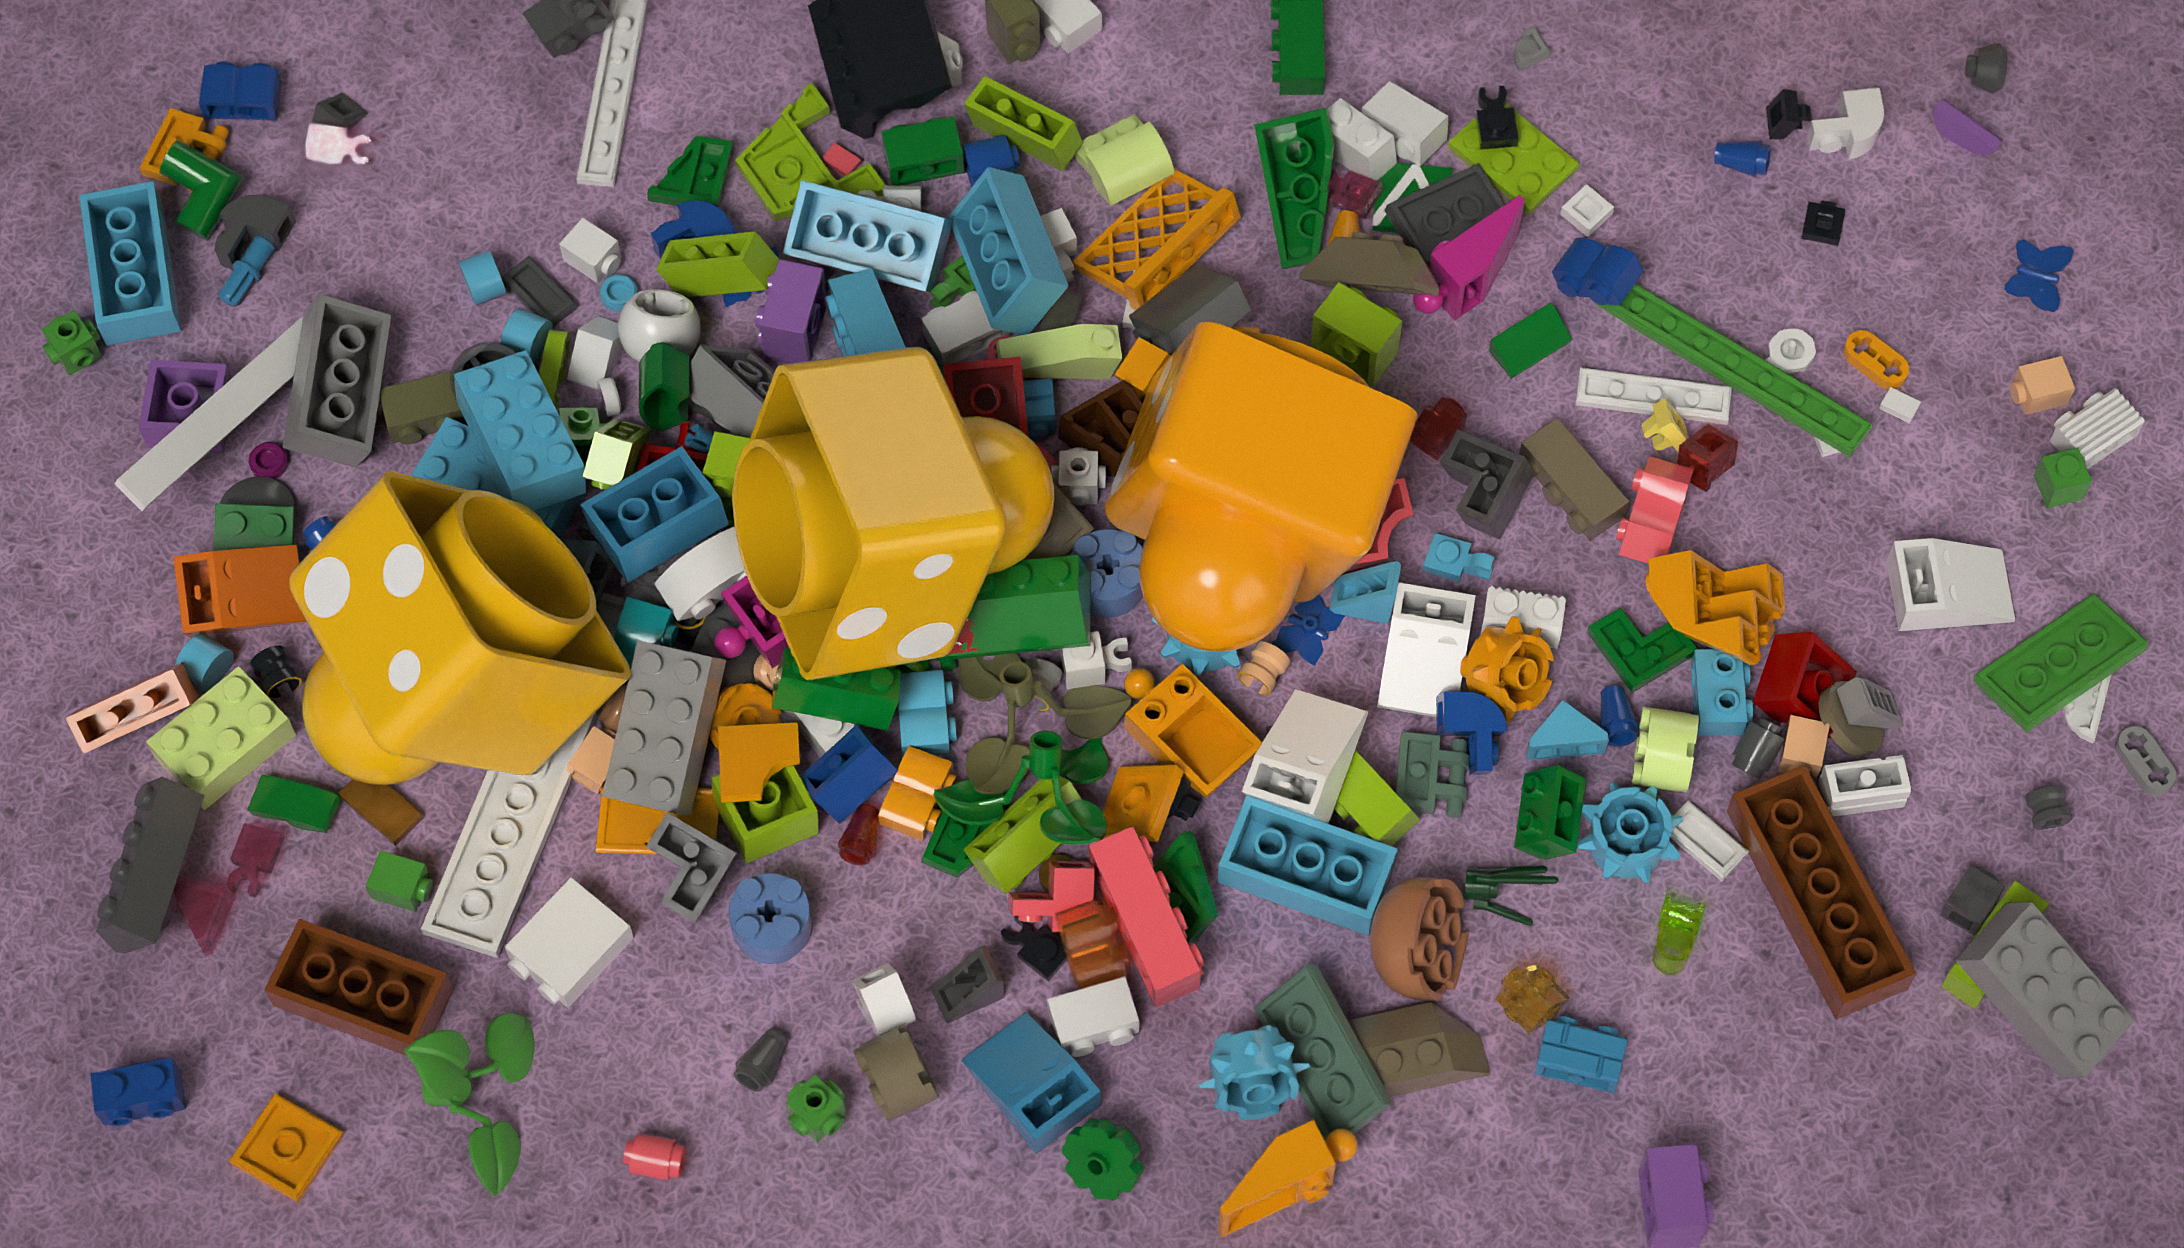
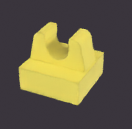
[1641,398,1691,452]

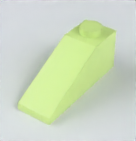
[996,324,1122,380]

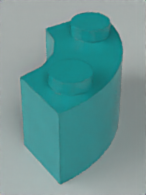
[614,597,679,685]

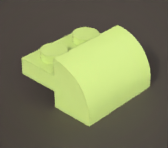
[1074,114,1175,206]

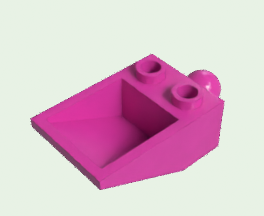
[1413,195,1525,321]
[714,575,789,669]

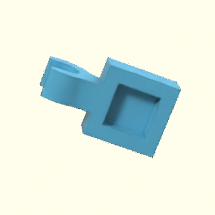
[1423,533,1494,582]

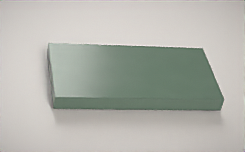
[1254,964,1393,1140]

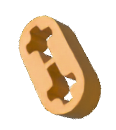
[1843,330,1909,390]

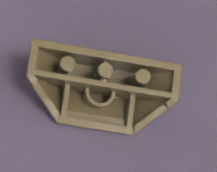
[1300,232,1439,296]
[1350,1002,1490,1097]

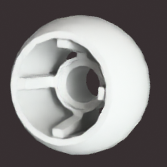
[618,289,701,362]

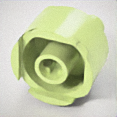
[1631,706,1699,792]

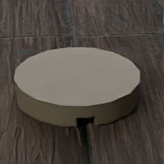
[1818,681,1884,757]

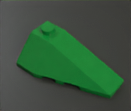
[1254,108,1334,269]

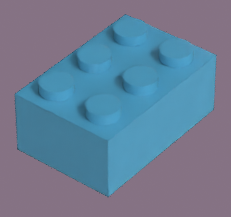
[580,446,729,583]

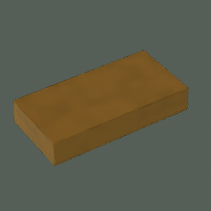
[338,779,424,846]

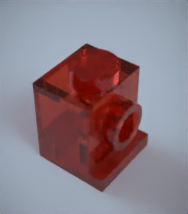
[1409,397,1467,461]
[1677,424,1738,492]

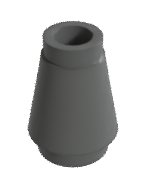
[734,1029,787,1092]

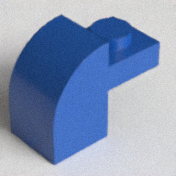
[651,201,737,259]
[1436,692,1507,775]

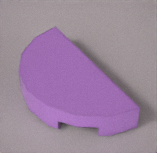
[1932,98,2002,155]

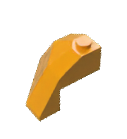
[1645,550,1785,665]

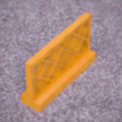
[1072,169,1241,310]

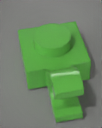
[930,255,977,308]

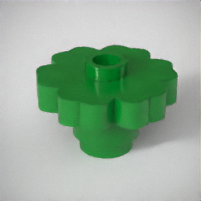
[1062,1118,1144,1201]

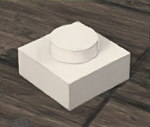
[1560,184,1614,237]

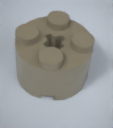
[853,1023,939,1120]

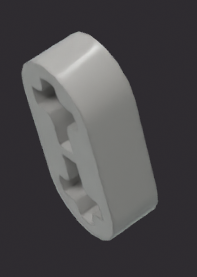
[2115,726,2177,797]

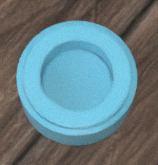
[599,274,638,312]

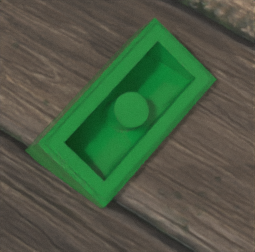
[1489,303,1572,379]

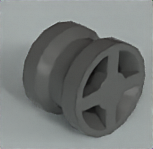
[2025,785,2073,830]

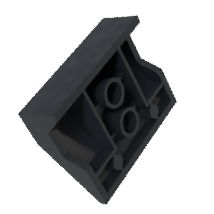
[808,0,952,139]

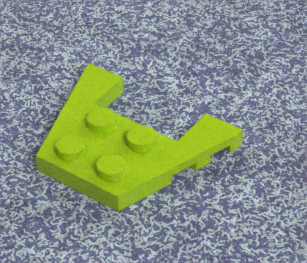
[735,83,886,221]

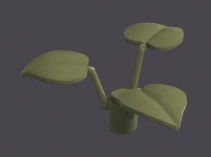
[958,653,1132,794]

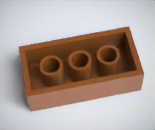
[264,918,454,1056]

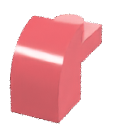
[1008,861,1095,932]

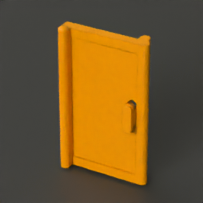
[596,785,719,855]

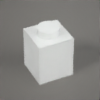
[559,218,621,283]

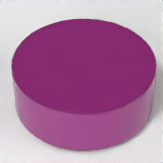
[248,442,288,479]

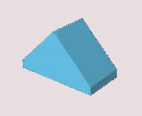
[1330,561,1401,624]
[1526,700,1609,760]

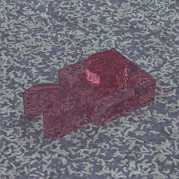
[305,122,373,165]
[1328,168,1383,219]
[227,823,284,898]

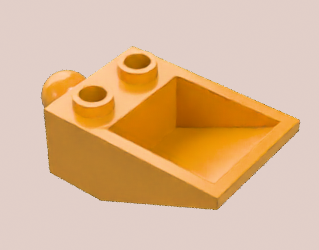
[1124,663,1262,798]
[1218,1120,1358,1238]

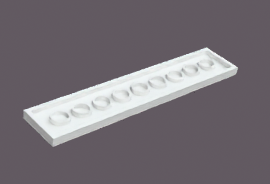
[421,593,626,958]

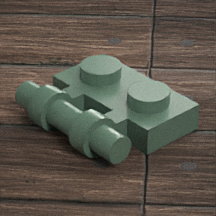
[1396,732,1470,818]

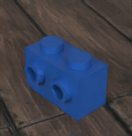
[800,725,898,824]
[90,1057,186,1126]

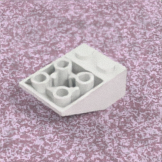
[1886,538,2015,631]
[1377,582,1476,717]
[1242,689,1368,824]

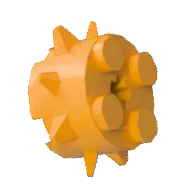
[1460,616,1554,724]

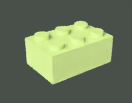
[146,666,296,811]

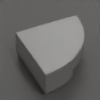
[1514,25,1551,72]

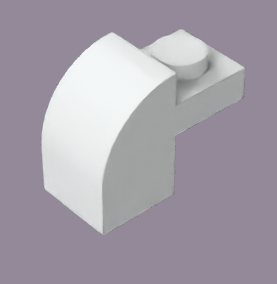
[1807,88,1884,159]
[851,963,916,1037]

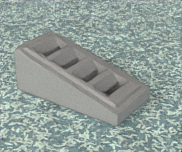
[1836,677,1904,729]

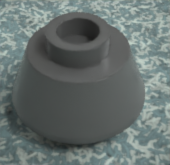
[1965,43,2007,94]

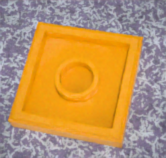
[1102,764,1184,842]
[229,1093,345,1203]

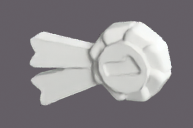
[1743,328,1816,395]

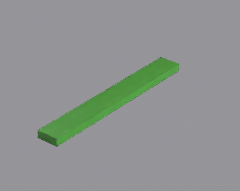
[1595,284,1873,458]

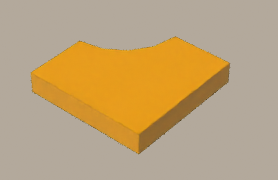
[718,722,800,803]

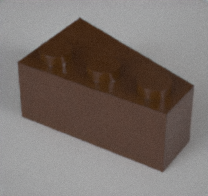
[1058,380,1143,477]

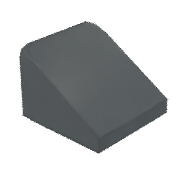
[312,92,368,142]

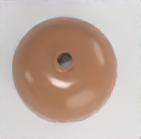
[1370,877,1468,1001]

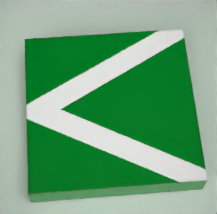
[1372,163,1453,233]

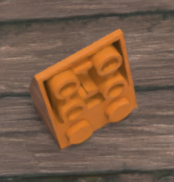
[173,545,307,638]

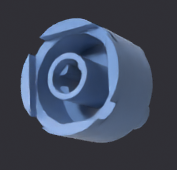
[1071,529,1143,618]
[729,873,812,964]

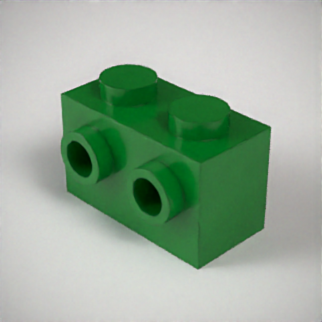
[881,117,964,186]
[1514,765,1586,860]

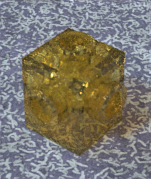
[1495,963,1570,1034]

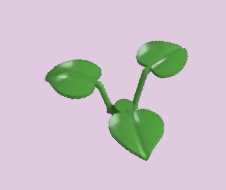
[404,1013,535,1196]

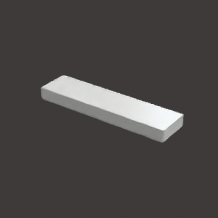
[1576,367,1732,425]

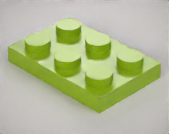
[1447,97,1580,215]

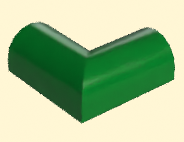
[160,140,245,241]

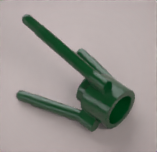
[1464,865,1559,926]

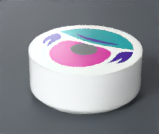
[597,377,621,417]

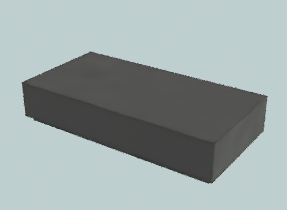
[501,256,578,327]

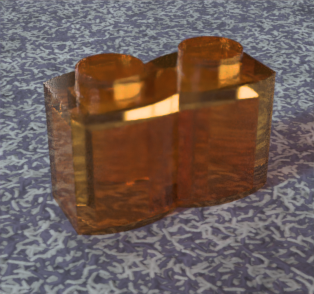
[1054,898,1131,990]

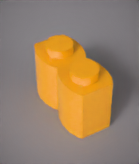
[878,746,958,841]

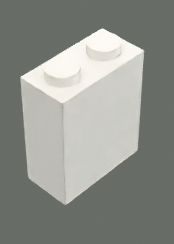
[505,878,634,1008]

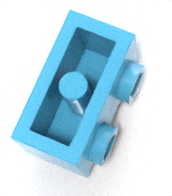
[1690,649,1753,736]

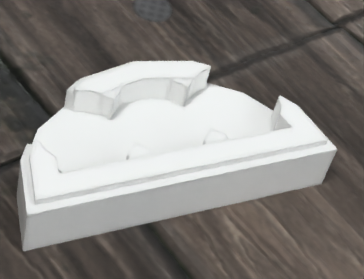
[2063,674,2112,743]

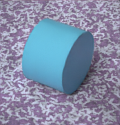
[458,250,506,306]
[500,308,553,364]
[175,633,234,692]

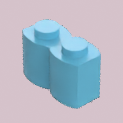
[898,670,957,757]

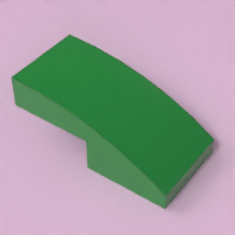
[247,775,341,833]

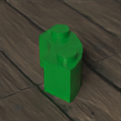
[639,342,689,431]

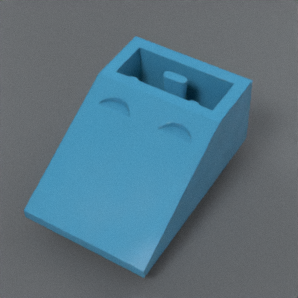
[962,1012,1101,1154]

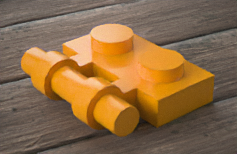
[139,108,229,192]

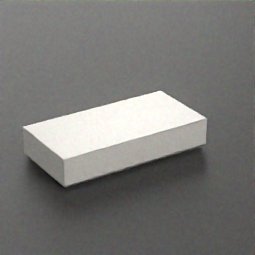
[1670,800,1749,882]

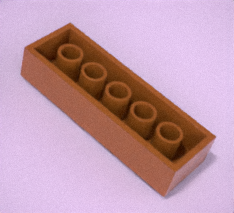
[1727,765,1916,1020]

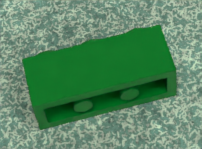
[1270,0,1325,95]
[771,647,901,731]

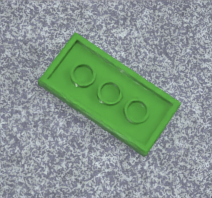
[1974,593,2148,732]

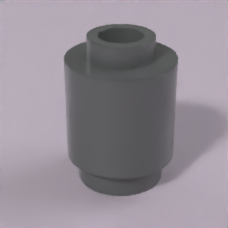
[1732,717,1786,779]

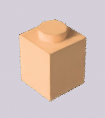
[2010,356,2075,415]
[1778,715,1830,780]
[566,726,616,794]

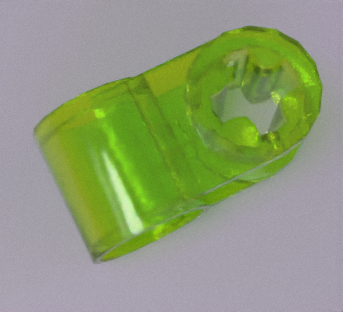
[1652,893,1705,975]

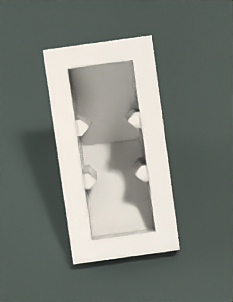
[567,316,623,390]

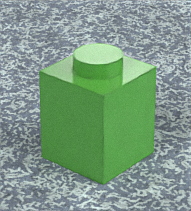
[2034,448,2092,509]
[366,850,433,912]

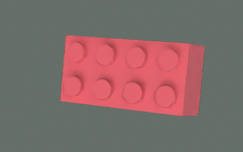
[1088,826,1204,1008]

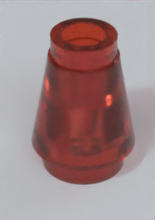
[838,804,880,866]

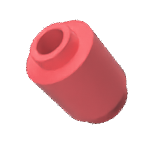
[623,1133,687,1181]

